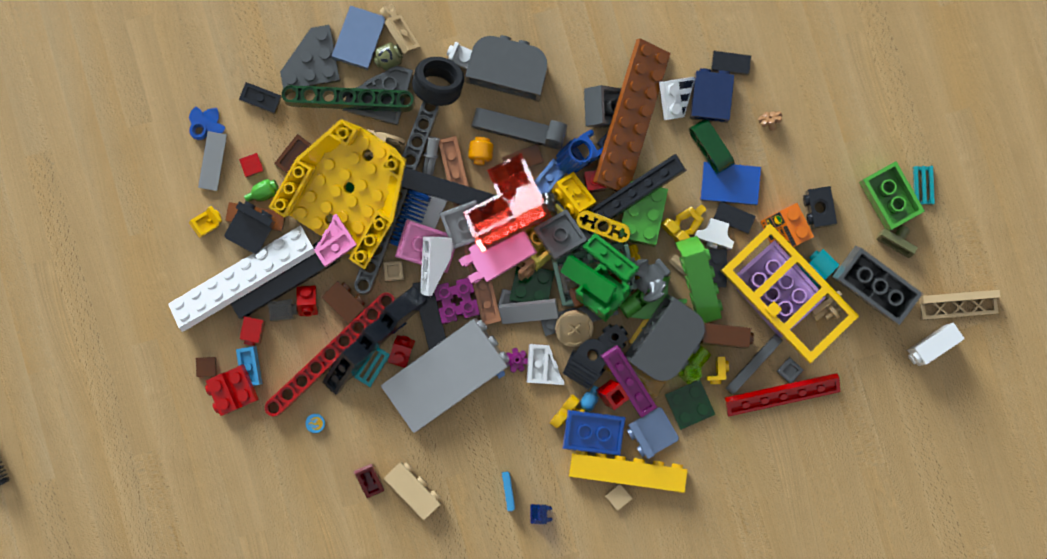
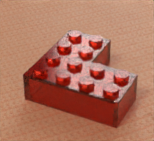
[463,153,552,252]

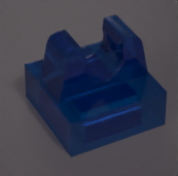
[530,504,552,524]

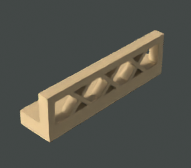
[919,290,1000,320]

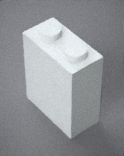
[907,323,965,366]

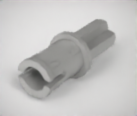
[422,136,440,175]

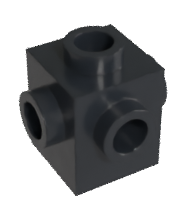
[597,324,628,350]

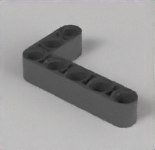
[471,108,567,150]

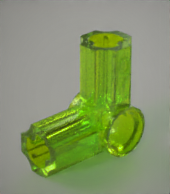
[677,345,711,385]

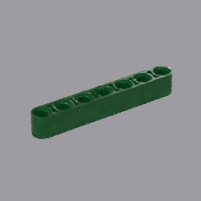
[281,85,415,112]

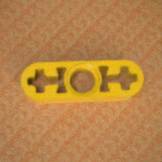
[576,210,630,243]

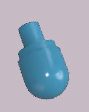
[580,385,599,412]

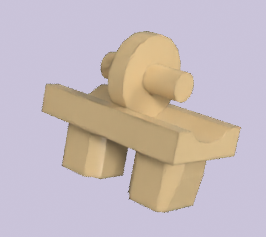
[812,290,843,322]

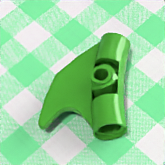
[620,276,687,319]

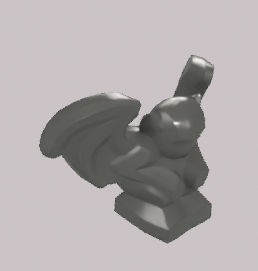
[629,257,671,302]

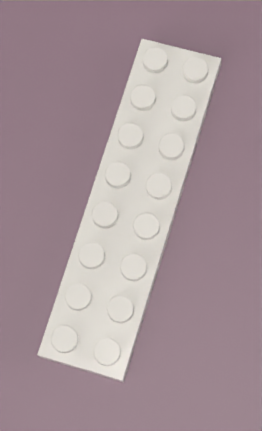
[169,225,315,332]

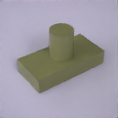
[876,225,918,258]

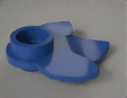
[189,106,225,140]

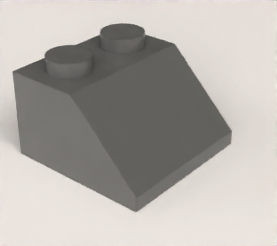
[584,85,621,128]

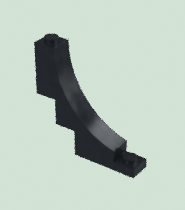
[323,286,427,395]

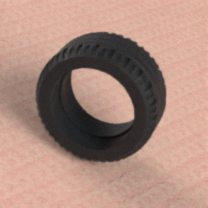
[412,57,464,106]

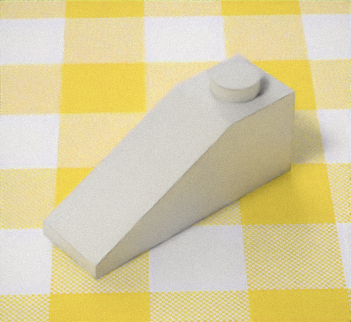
[420,236,454,296]

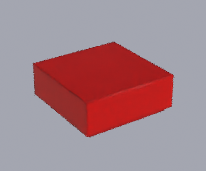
[239,153,264,178]

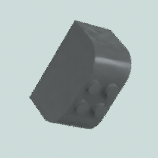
[465,35,547,102]
[832,246,923,325]
[625,294,705,381]

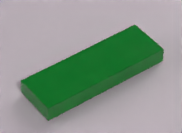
[582,233,639,283]
[560,255,618,303]

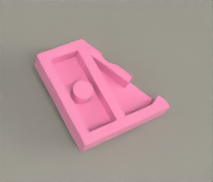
[314,214,357,267]

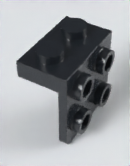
[225,201,276,254]

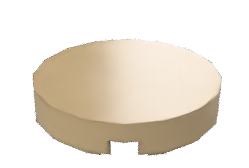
[555,310,594,347]

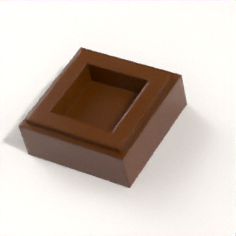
[196,357,217,377]

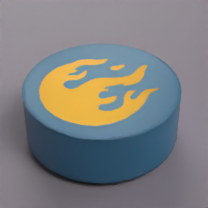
[305,414,325,433]

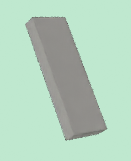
[198,131,227,191]
[499,299,559,324]

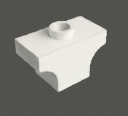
[695,218,734,250]

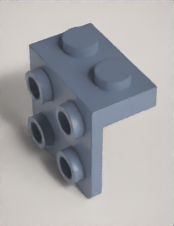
[627,407,679,459]

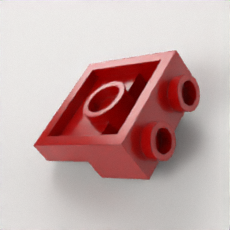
[205,364,259,416]

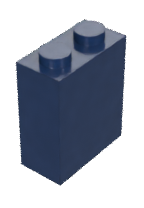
[690,68,734,123]

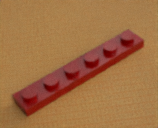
[725,373,841,417]

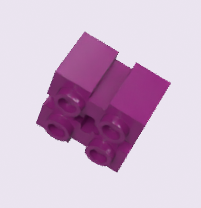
[434,278,480,325]

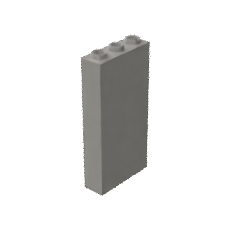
[381,318,510,433]

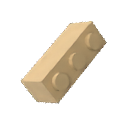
[384,462,441,520]

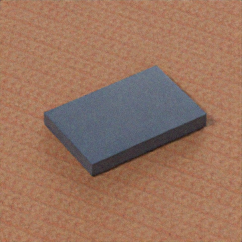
[332,6,386,70]

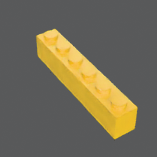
[569,450,688,493]

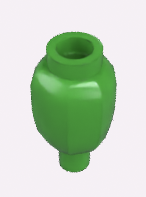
[244,179,279,202]

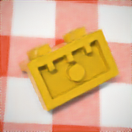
[551,172,597,220]

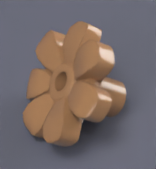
[758,111,783,131]

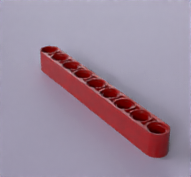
[264,292,396,417]

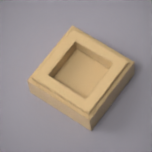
[383,261,404,282]
[605,484,632,511]

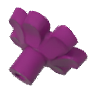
[506,348,528,373]

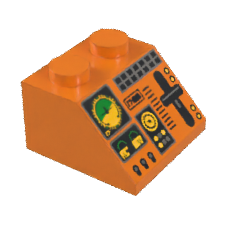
[760,203,814,251]

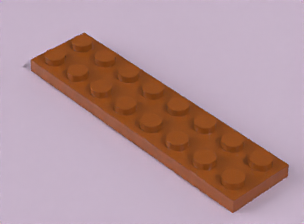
[593,38,671,192]

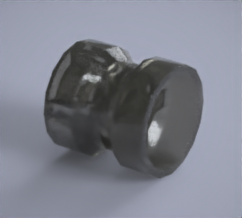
[538,193,558,218]

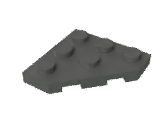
[280,25,340,88]
[342,66,413,126]

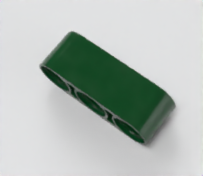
[689,119,735,174]

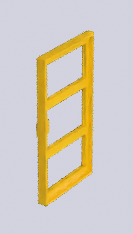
[721,224,859,364]

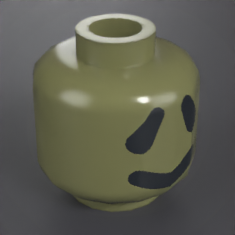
[374,42,403,71]

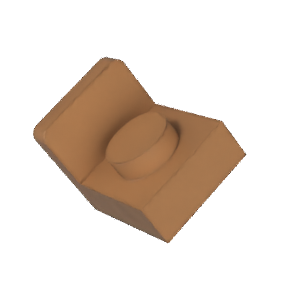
[517,257,535,281]

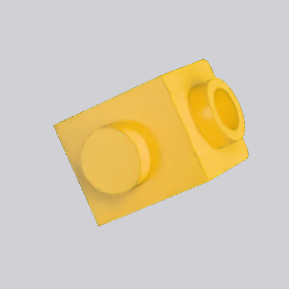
[189,206,222,238]
[705,357,729,384]

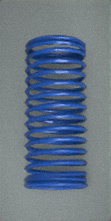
[389,190,431,247]

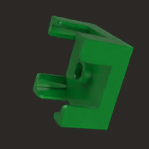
[575,263,631,322]

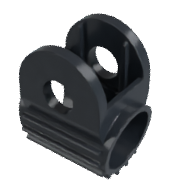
[563,339,608,390]

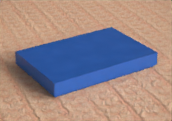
[700,162,761,205]
[563,410,626,456]

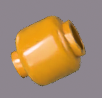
[468,137,494,166]

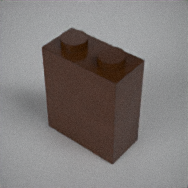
[699,323,754,349]

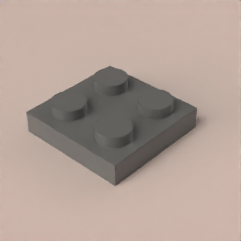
[534,209,587,262]

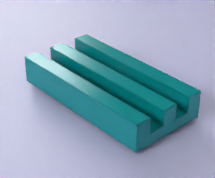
[913,166,935,205]
[354,348,390,388]

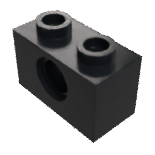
[803,186,837,229]

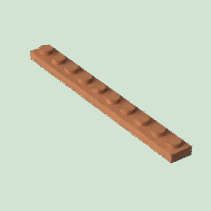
[439,136,501,325]

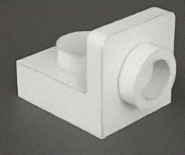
[446,42,472,70]

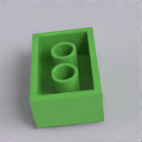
[859,161,925,231]
[618,181,668,247]

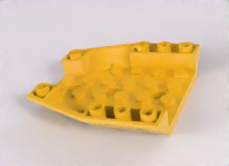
[269,119,406,269]

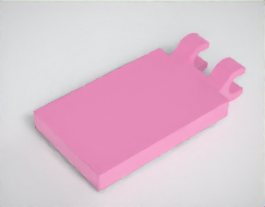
[459,219,537,284]

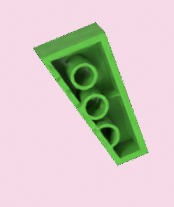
[675,236,723,323]

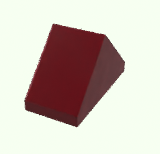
[354,463,385,498]

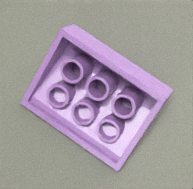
[729,240,826,338]

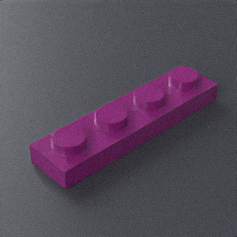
[601,345,657,418]

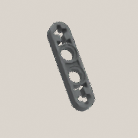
[725,334,783,395]

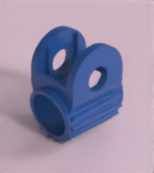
[555,129,603,175]

